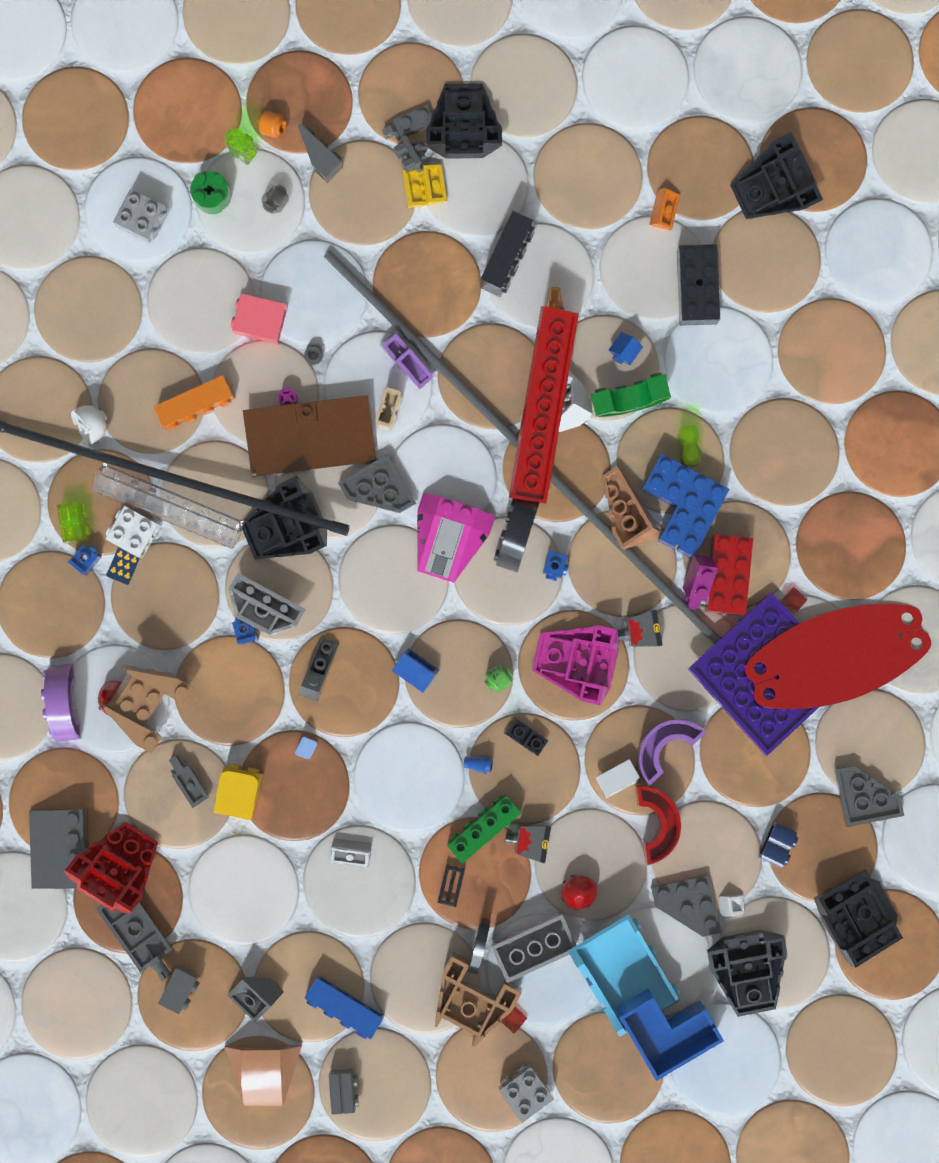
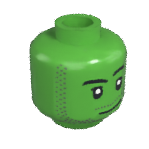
[484,664,514,692]

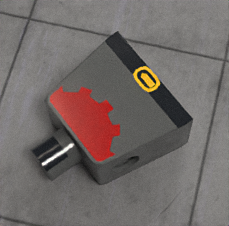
[618,610,663,647]
[505,825,551,863]

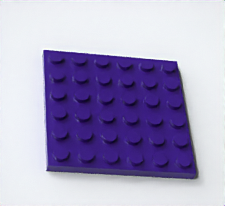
[688,593,819,756]

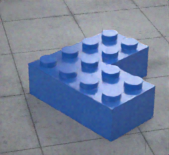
[642,454,730,559]
[615,989,724,1081]

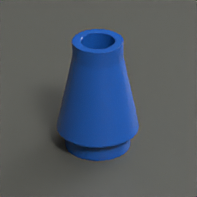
[464,755,493,774]

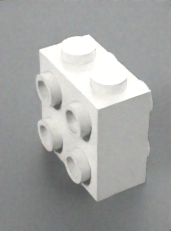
[106,506,161,559]

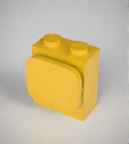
[213,763,263,820]

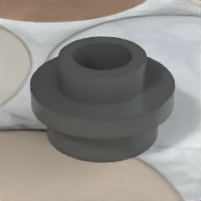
[304,345,323,365]

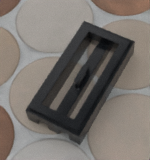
[437,864,465,907]

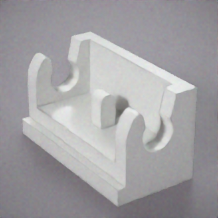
[596,759,640,799]

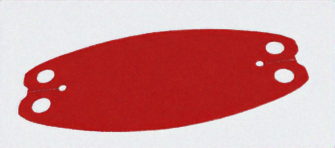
[745,604,932,709]

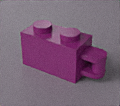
[683,554,718,610]

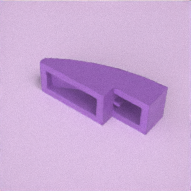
[380,333,434,389]

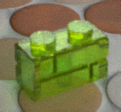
[224,127,257,165]
[57,501,91,544]

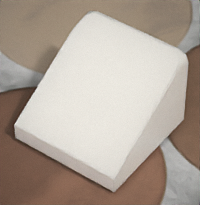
[719,894,745,917]

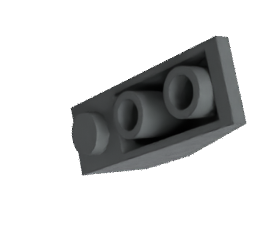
[298,123,343,183]
[299,638,339,702]

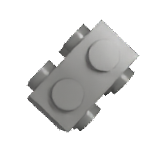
[113,189,167,243]
[499,1063,554,1123]

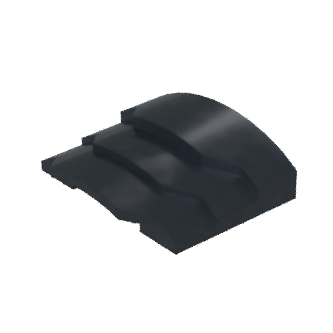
[814,869,903,968]

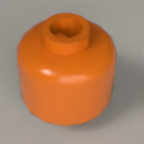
[257,110,286,138]

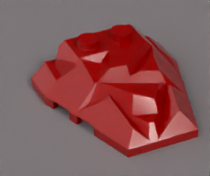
[64,822,158,914]

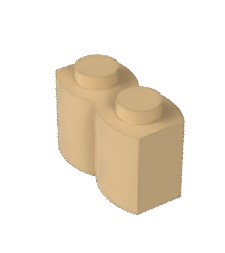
[376,387,402,431]

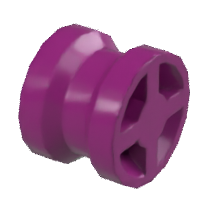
[278,388,298,405]

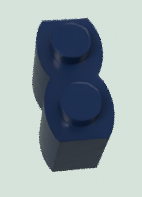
[758,822,798,868]

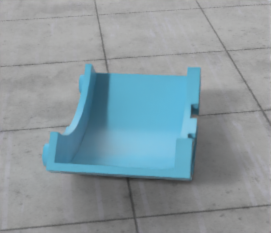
[568,914,680,1036]

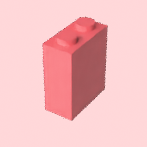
[230,294,288,344]

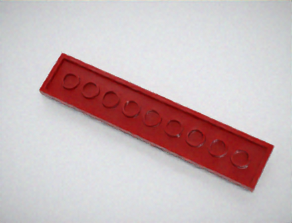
[508,306,579,504]

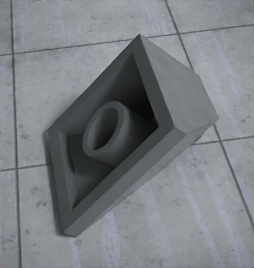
[227,977,284,1022]

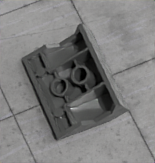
[29,808,89,889]

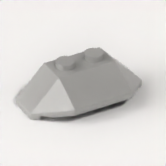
[228,573,306,635]

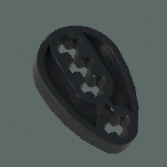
[468,917,491,975]

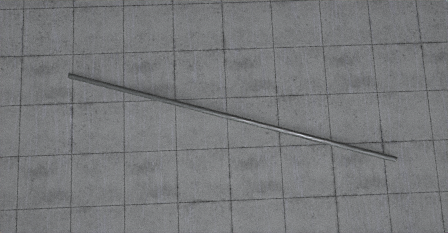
[324,251,721,644]

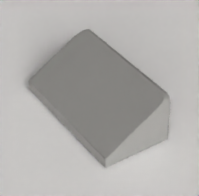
[330,839,371,867]

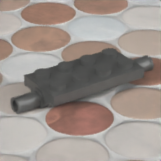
[96,901,173,981]

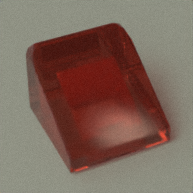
[780,587,808,614]
[501,1006,527,1034]

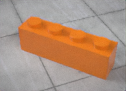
[153,375,235,431]

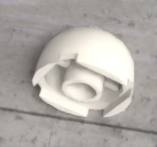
[71,405,107,444]

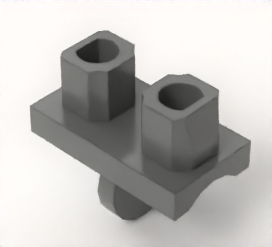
[394,135,428,173]

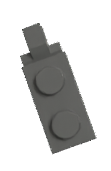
[382,105,432,139]
[169,755,210,808]

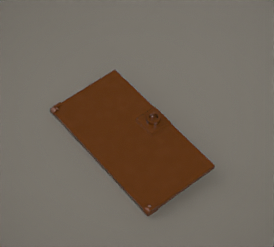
[243,395,377,477]

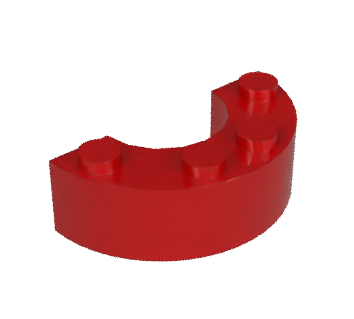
[635,785,681,865]

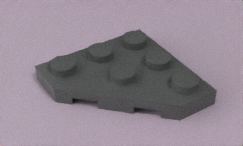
[338,454,416,514]
[834,766,904,827]
[651,874,722,937]

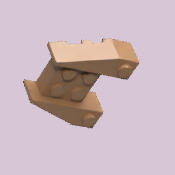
[98,664,193,754]
[435,952,522,1047]

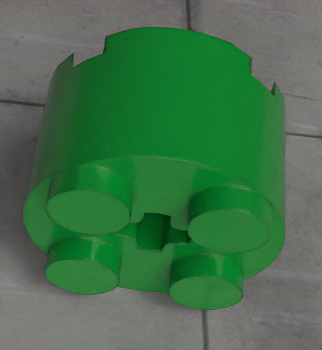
[190,171,231,214]

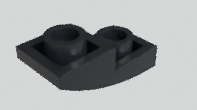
[504,717,549,756]

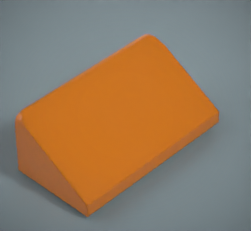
[649,188,680,230]

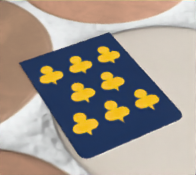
[106,547,140,585]

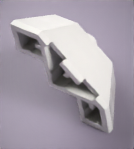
[520,370,593,432]

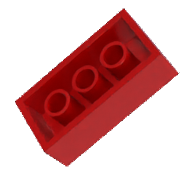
[704,534,754,616]

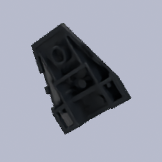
[426,83,502,159]
[730,132,823,219]
[240,476,327,559]
[707,930,787,1017]

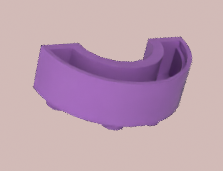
[41,663,81,742]
[637,720,707,785]

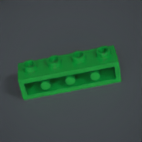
[447,795,522,864]

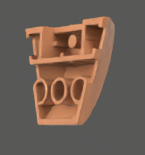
[224,1045,302,1106]

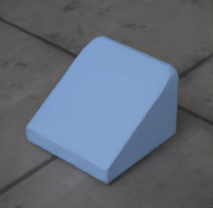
[295,736,317,759]

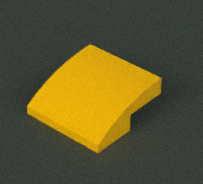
[402,164,447,208]

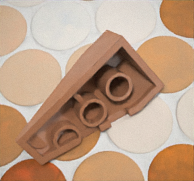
[602,466,661,550]

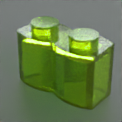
[677,425,701,467]

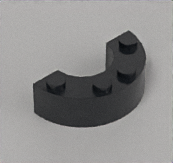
[493,498,539,573]

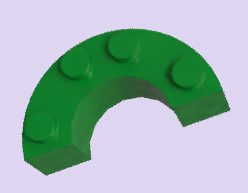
[591,372,671,417]

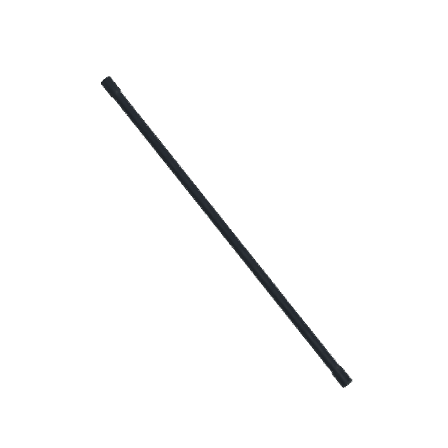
[0,420,350,536]

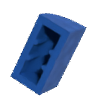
[392,648,439,693]

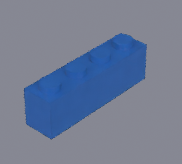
[304,975,384,1039]

